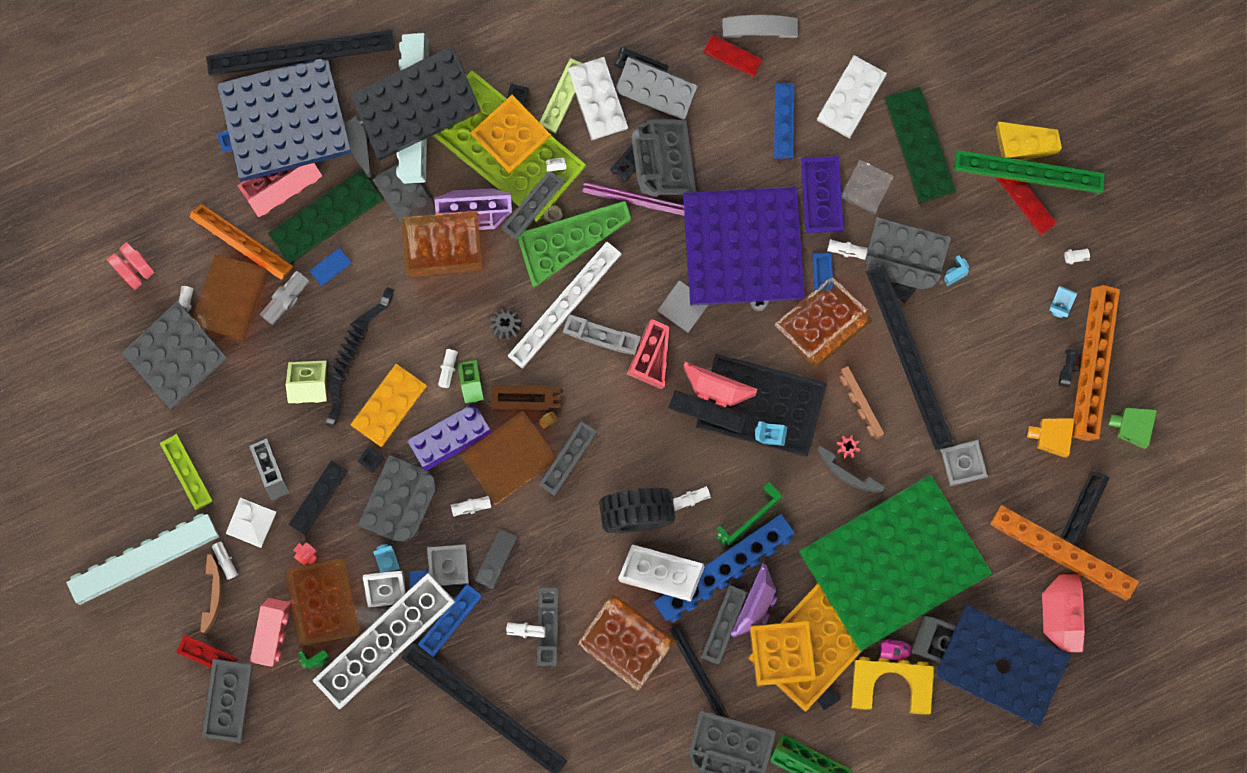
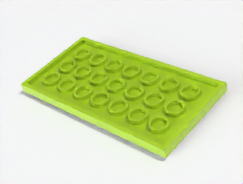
[433,70,586,222]

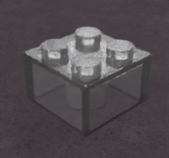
[842,160,894,215]

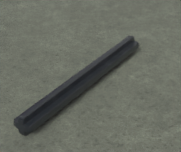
[670,626,730,719]

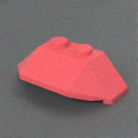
[684,362,757,407]
[1042,574,1085,652]

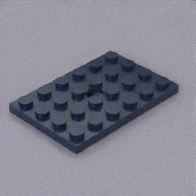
[934,605,1071,727]

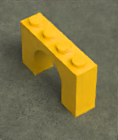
[851,657,934,715]

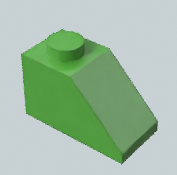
[458,360,484,403]

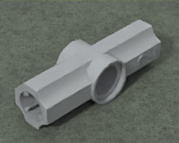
[260,271,309,325]

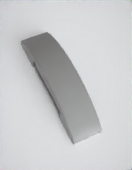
[723,15,798,38]
[563,314,641,355]

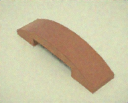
[200,554,222,634]

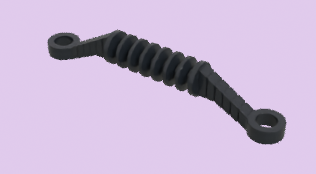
[326,287,395,428]

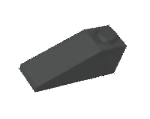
[344,117,372,179]
[249,438,290,500]
[476,529,518,590]

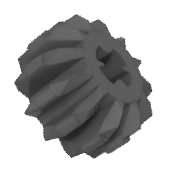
[489,308,522,340]

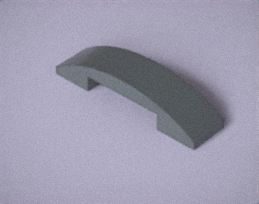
[817,446,885,493]
[537,588,558,666]

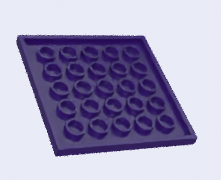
[683,187,805,306]

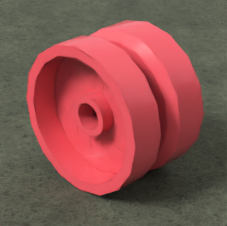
[106,242,155,290]

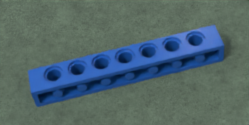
[653,514,794,623]

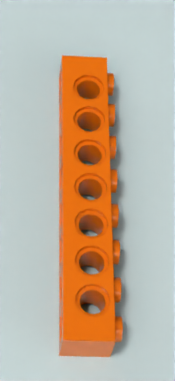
[1072,285,1120,441]
[990,505,1139,601]

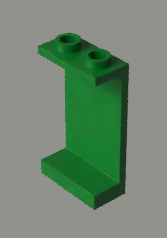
[716,482,782,547]

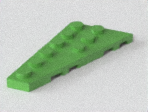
[518,201,631,288]

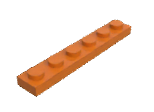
[189,204,294,280]

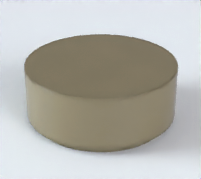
[544,205,563,224]

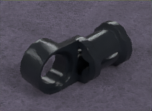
[1059,349,1082,388]

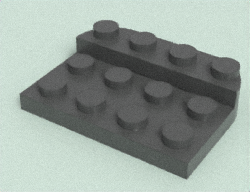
[632,119,696,197]
[866,217,951,289]
[358,455,436,543]
[689,711,776,773]

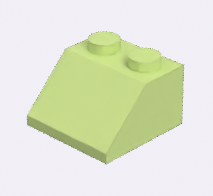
[286,361,328,403]

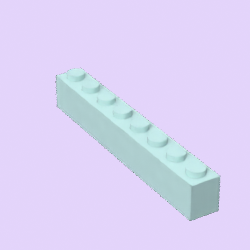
[396,33,429,184]
[66,513,220,605]

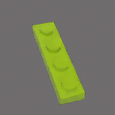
[160,434,213,511]

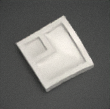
[226,498,277,548]

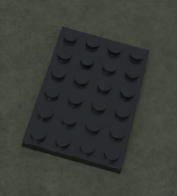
[351,45,482,161]
[696,354,827,457]

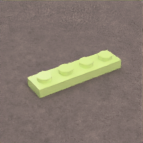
[539,58,582,134]

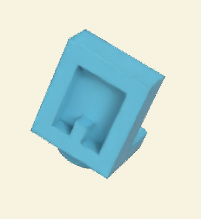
[944,255,969,286]
[373,544,400,573]

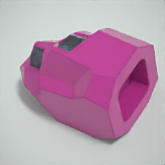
[880,639,912,661]

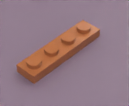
[839,366,884,440]

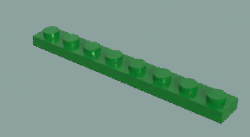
[954,150,1105,193]

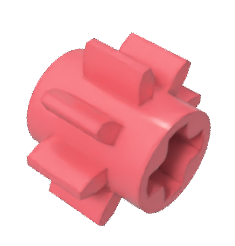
[836,435,860,459]
[294,542,317,566]

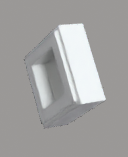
[546,157,566,171]

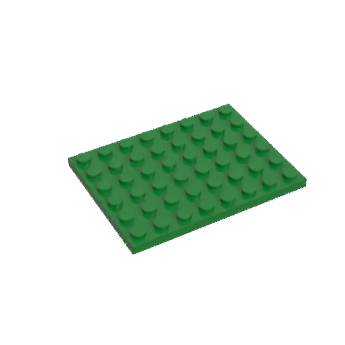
[799,475,992,652]

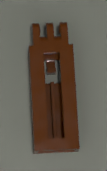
[491,385,563,412]

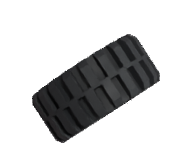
[599,488,676,533]

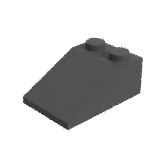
[911,616,955,663]

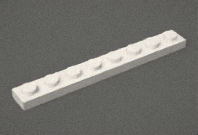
[508,242,621,369]

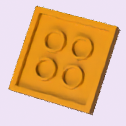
[470,95,551,174]
[750,621,816,686]

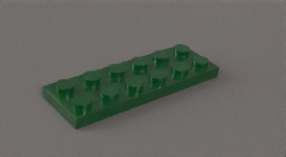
[884,87,956,204]
[268,169,383,264]

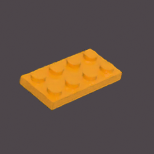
[350,364,427,448]

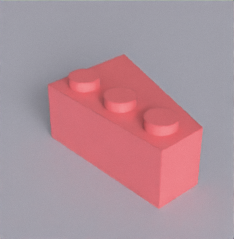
[627,319,669,389]
[250,598,291,667]

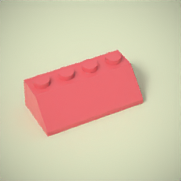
[237,163,322,217]

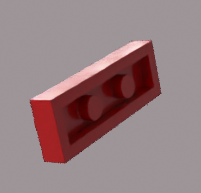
[704,35,762,77]
[176,635,238,668]

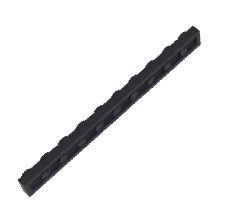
[206,29,395,76]
[866,264,954,451]
[401,643,568,773]

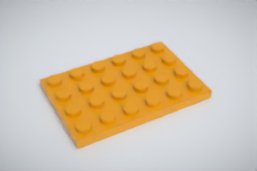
[748,584,863,712]

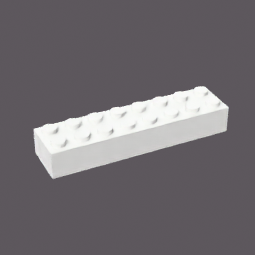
[313,573,456,709]

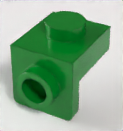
[298,650,330,670]

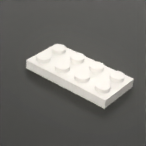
[817,55,887,138]
[568,57,628,140]
[618,545,704,601]

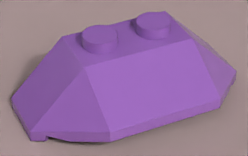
[434,188,512,231]
[731,564,777,637]

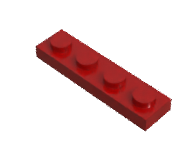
[995,177,1057,236]

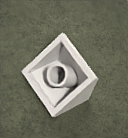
[363,571,406,608]

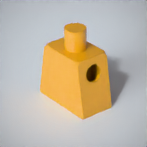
[1027,419,1074,458]

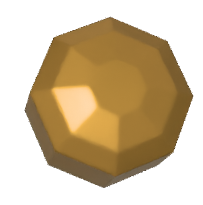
[539,412,558,429]

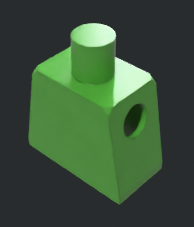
[1108,408,1157,449]

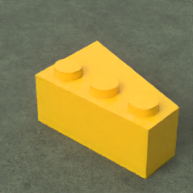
[996,122,1062,160]

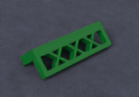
[769,734,852,773]

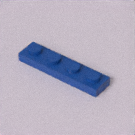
[774,83,794,159]
[418,584,482,657]

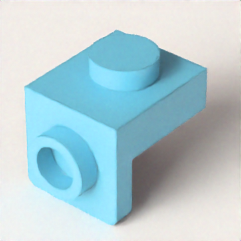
[1050,286,1077,318]
[755,421,787,446]

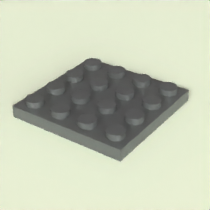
[122,301,228,409]

